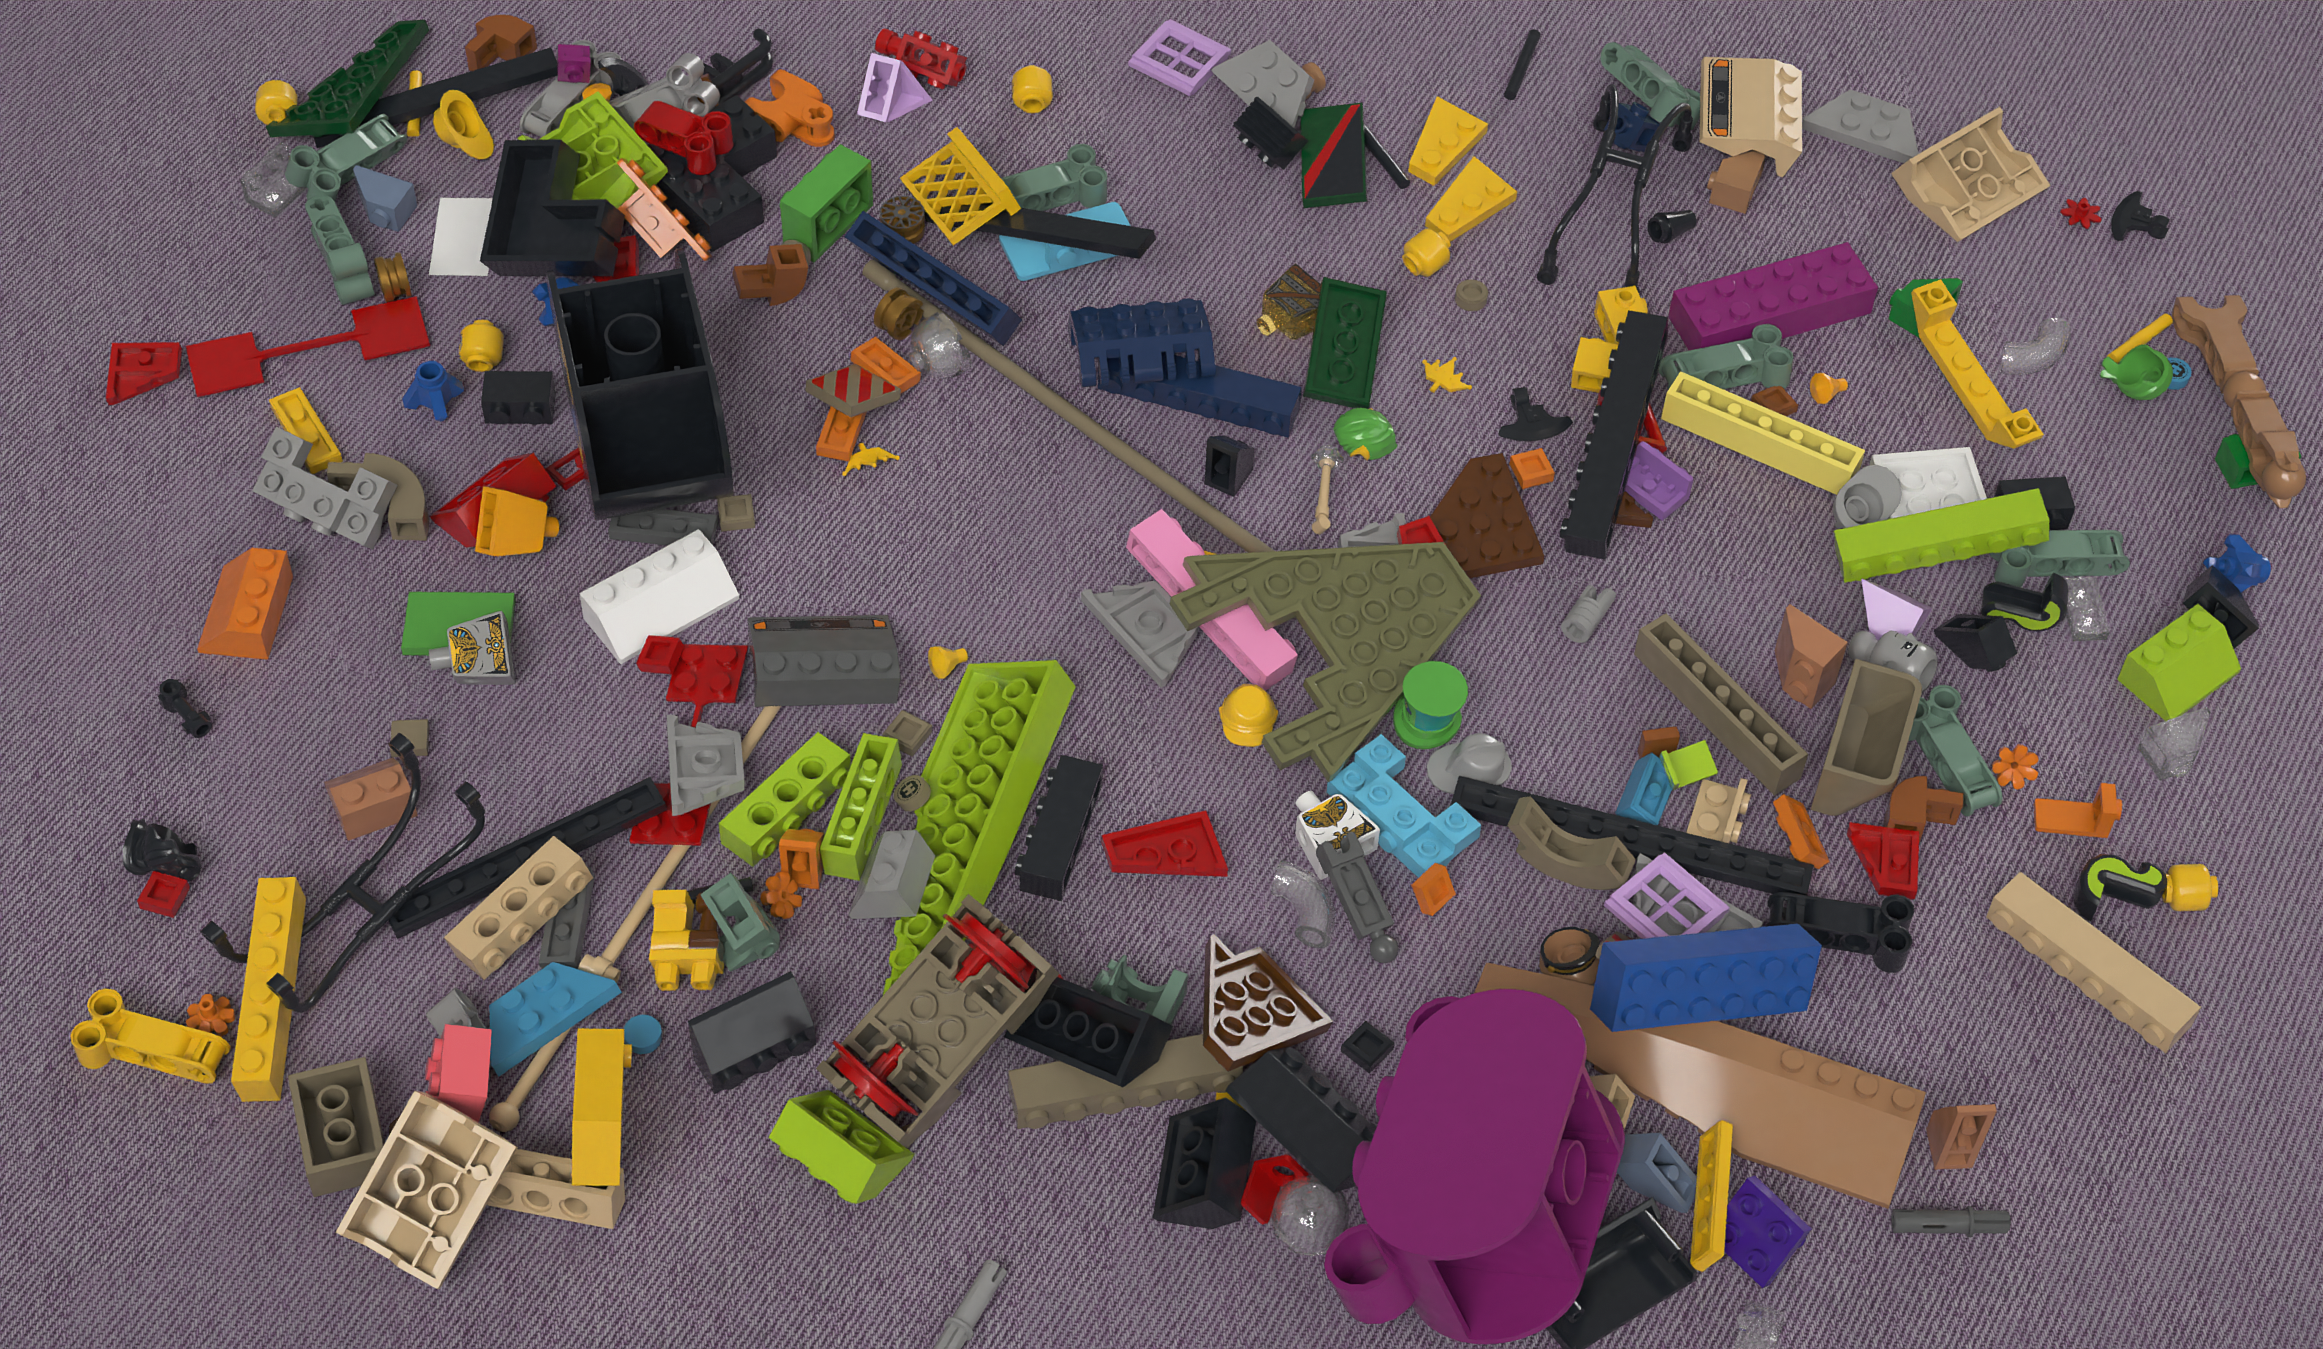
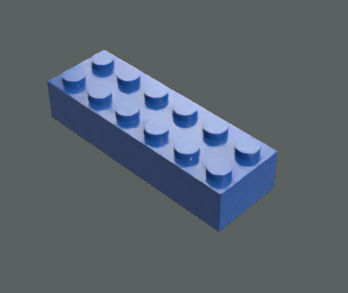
[1590,924,1822,1032]

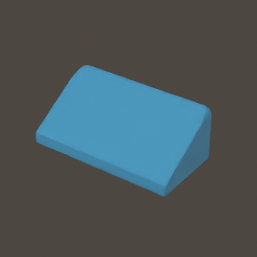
[1615,753,1672,826]

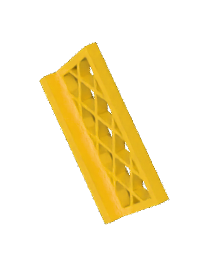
[900,127,1021,246]

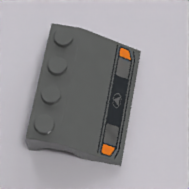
[747,615,900,707]

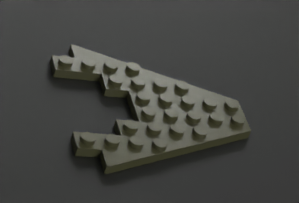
[1169,542,1481,782]

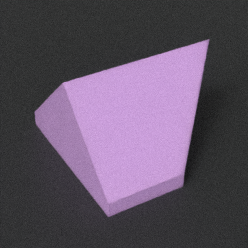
[857,53,933,122]
[1861,579,1932,640]

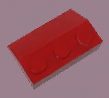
[430,452,556,548]

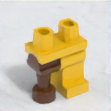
[649,890,725,991]

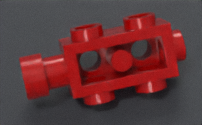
[875,28,967,89]

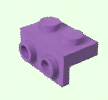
[1625,441,1693,521]

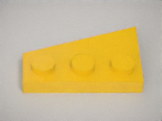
[1408,96,1488,186]
[1425,156,1517,242]

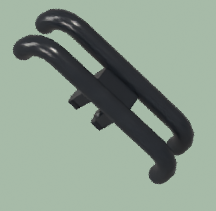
[703,28,773,104]

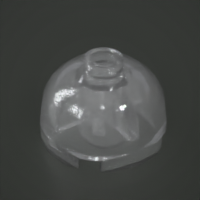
[909,312,972,380]
[1271,1175,1350,1256]

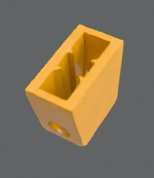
[475,486,559,556]

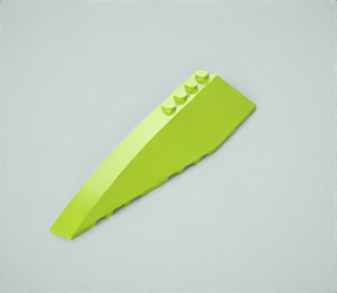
[883,660,1076,995]

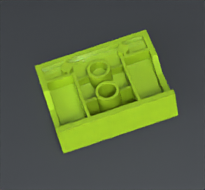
[517,91,668,219]

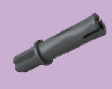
[1891,1206,2011,1237]

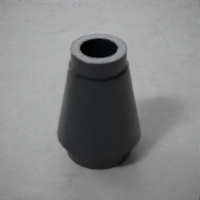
[1647,210,1697,244]

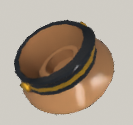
[1539,927,1601,985]

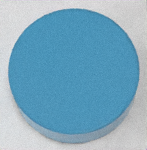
[624,1015,662,1054]

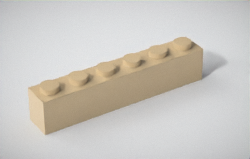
[1986,872,2201,1053]

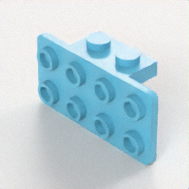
[999,202,1131,281]

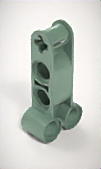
[1600,42,1700,130]
[285,114,407,202]
[1001,144,1107,211]
[305,196,374,305]
[1658,324,1794,390]
[1989,530,2130,587]
[1908,685,2003,816]

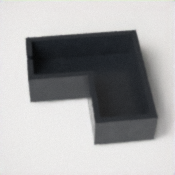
[647,95,777,252]
[480,139,625,276]

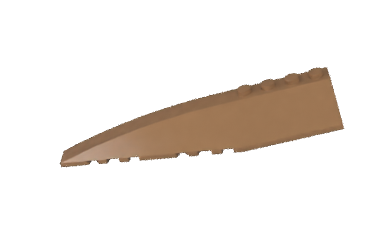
[1474,962,1926,1209]

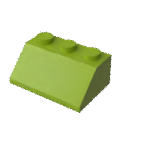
[2117,604,2241,725]
[768,1090,915,1204]

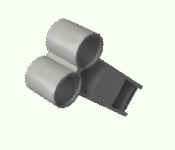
[520,40,622,137]
[609,53,720,131]

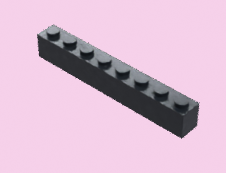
[1560,310,1668,560]

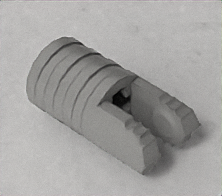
[1561,585,1616,643]

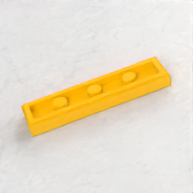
[1690,1120,1733,1272]

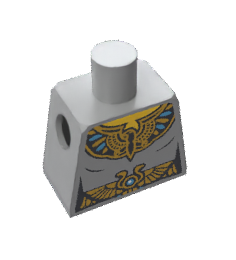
[429,611,516,685]

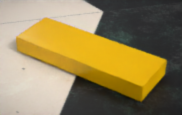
[269,387,343,474]

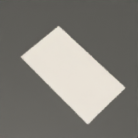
[429,198,493,276]

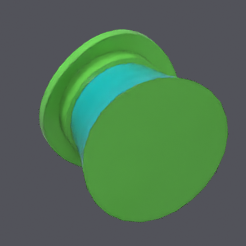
[1393,661,1468,749]

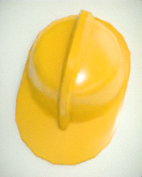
[433,90,494,160]

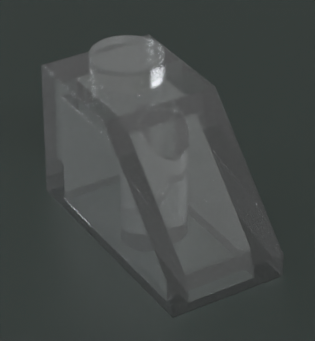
[2138,707,2211,781]

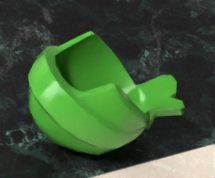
[2100,344,2173,401]

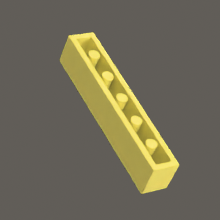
[1661,371,1865,495]

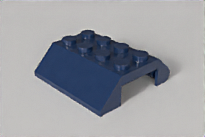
[1068,298,1216,387]

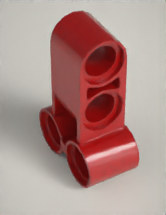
[634,101,733,175]

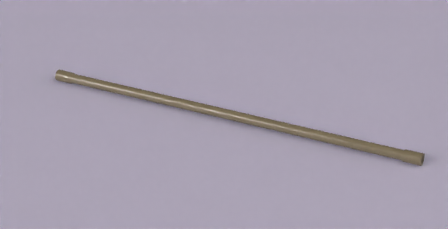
[862,259,1274,553]

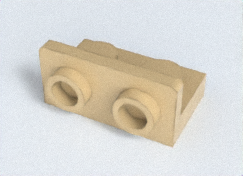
[1686,778,1751,843]

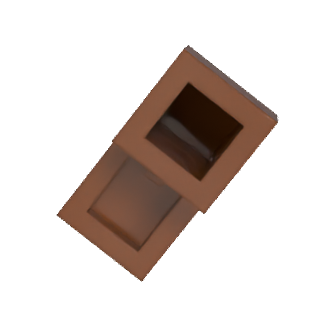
[465,15,537,71]
[732,244,809,306]
[1883,776,1963,842]

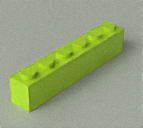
[1834,488,2049,583]

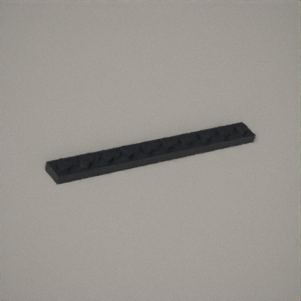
[1450,776,1814,895]

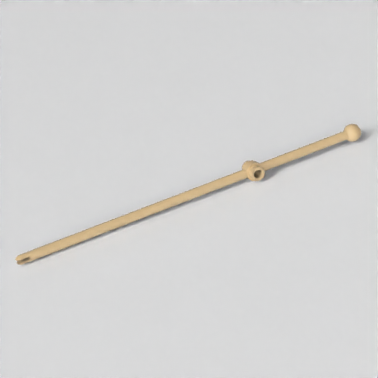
[489,706,782,1132]

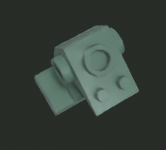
[700,873,780,972]
[1091,955,1188,1025]

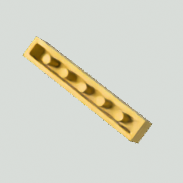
[231,877,306,1102]

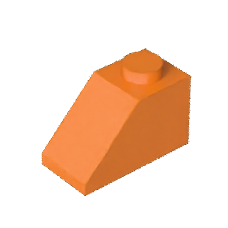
[779,829,825,889]

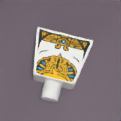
[1295,791,1380,880]

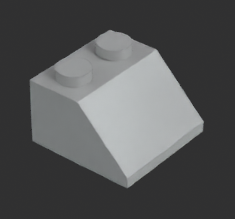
[849,830,935,919]

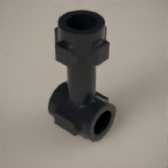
[158,679,212,738]

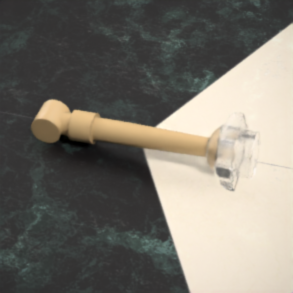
[1311,445,1344,535]

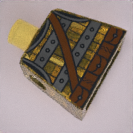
[1257,263,1321,340]

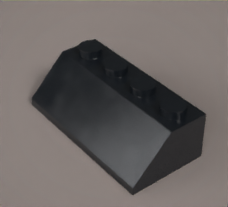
[1004,968,1173,1088]
[1225,1047,1377,1193]

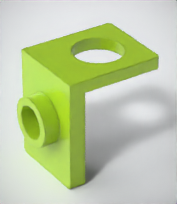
[1659,740,1718,791]

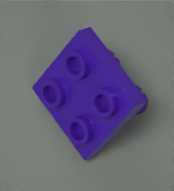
[1724,1175,1812,1288]

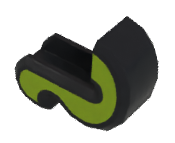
[1981,572,2069,632]
[2073,854,2167,921]

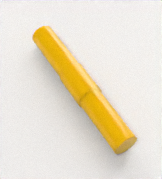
[407,70,422,137]
[2107,313,2173,364]

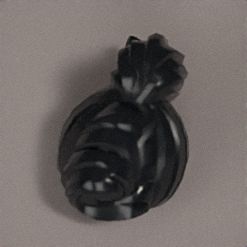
[122,819,202,882]

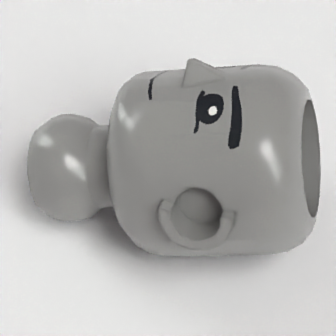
[1848,631,1938,694]

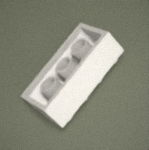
[579,529,740,664]

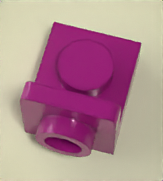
[557,44,591,83]

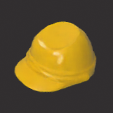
[1219,684,1278,747]

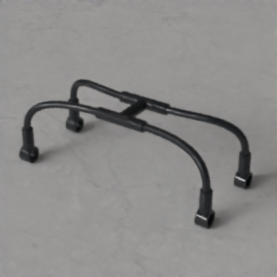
[1537,84,1693,294]
[200,733,485,1013]

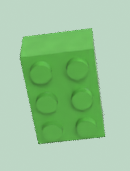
[780,144,873,262]

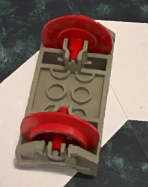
[816,894,1059,1149]

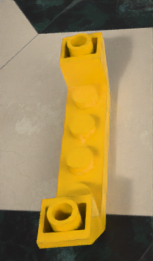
[1911,279,2044,449]

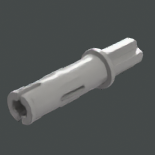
[933,1260,1007,1349]

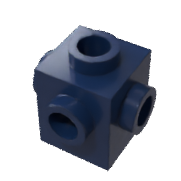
[1603,102,1660,152]

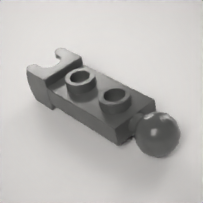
[1316,832,1399,963]

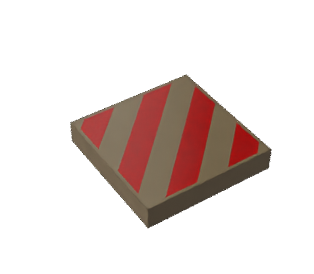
[805,364,901,417]

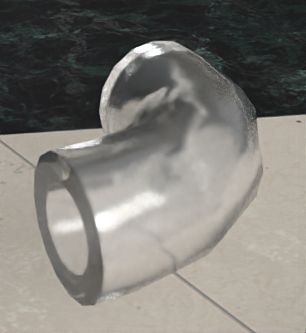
[2000,318,2071,375]
[1271,860,1336,948]

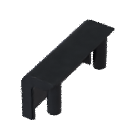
[1546,1197,1697,1349]

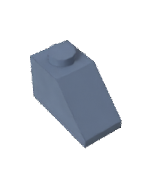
[353,165,417,232]
[1617,1133,1697,1213]

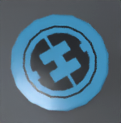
[2167,357,2192,390]

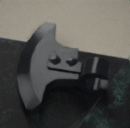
[598,57,649,96]
[2111,191,2170,241]
[1498,387,1573,442]

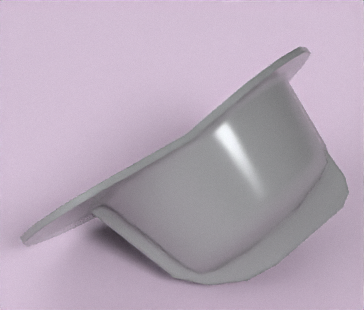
[1833,465,1902,529]
[1427,733,1512,794]

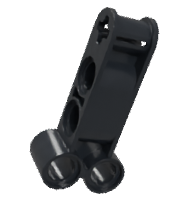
[1765,892,1914,973]

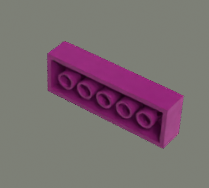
[1668,242,1878,350]

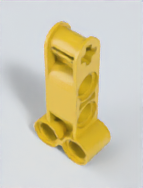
[70,989,231,1084]

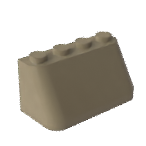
[1811,659,1922,816]

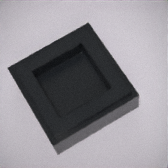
[1341,1021,1394,1074]

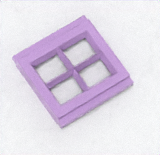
[1128,19,1231,96]
[1604,852,1730,939]

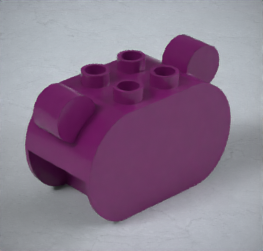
[1324,989,1625,1344]

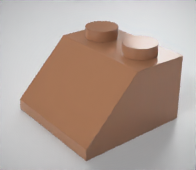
[1774,604,1848,709]
[324,758,418,841]

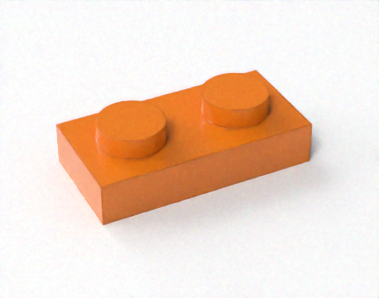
[850,337,921,393]
[816,406,867,461]
[1773,794,1830,869]

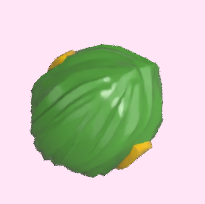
[1333,408,1397,460]

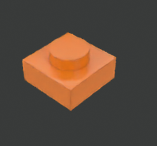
[1509,448,1555,489]
[1411,863,1456,916]

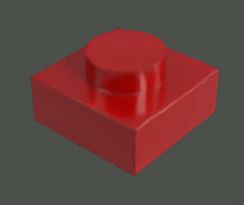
[636,635,684,674]
[137,871,190,918]

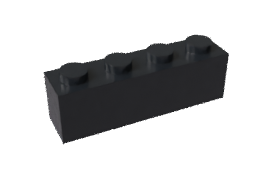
[1015,755,1103,901]

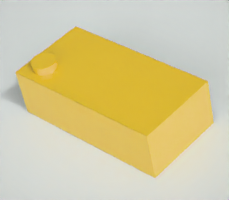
[572,1028,632,1186]

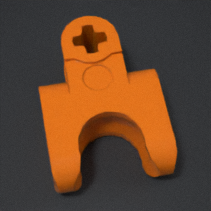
[744,69,835,147]

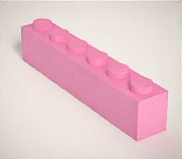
[1126,509,1298,691]

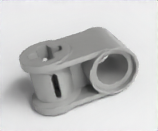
[426,988,486,1038]

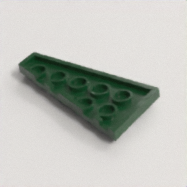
[266,19,429,137]

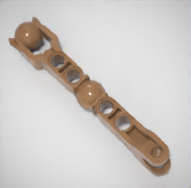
[2172,295,2306,508]

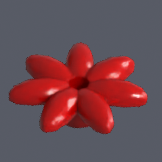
[2060,198,2102,229]

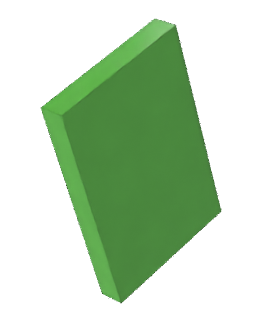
[401,592,516,656]

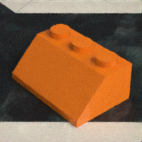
[197,547,293,660]

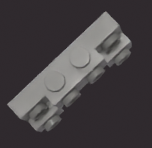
[252,427,398,550]

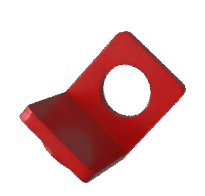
[1241,1154,1310,1225]

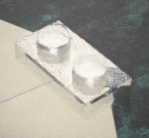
[2064,577,2110,641]

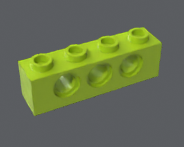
[718,732,851,867]
[820,733,902,881]

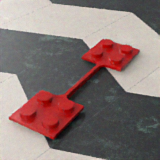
[186,296,430,397]
[629,644,749,846]

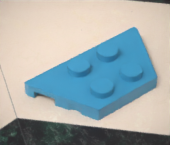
[489,962,622,1077]

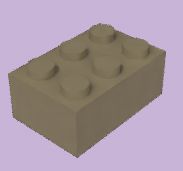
[288,1057,385,1197]

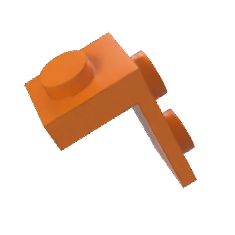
[2033,783,2122,838]

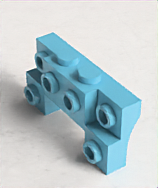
[1326,734,1481,878]

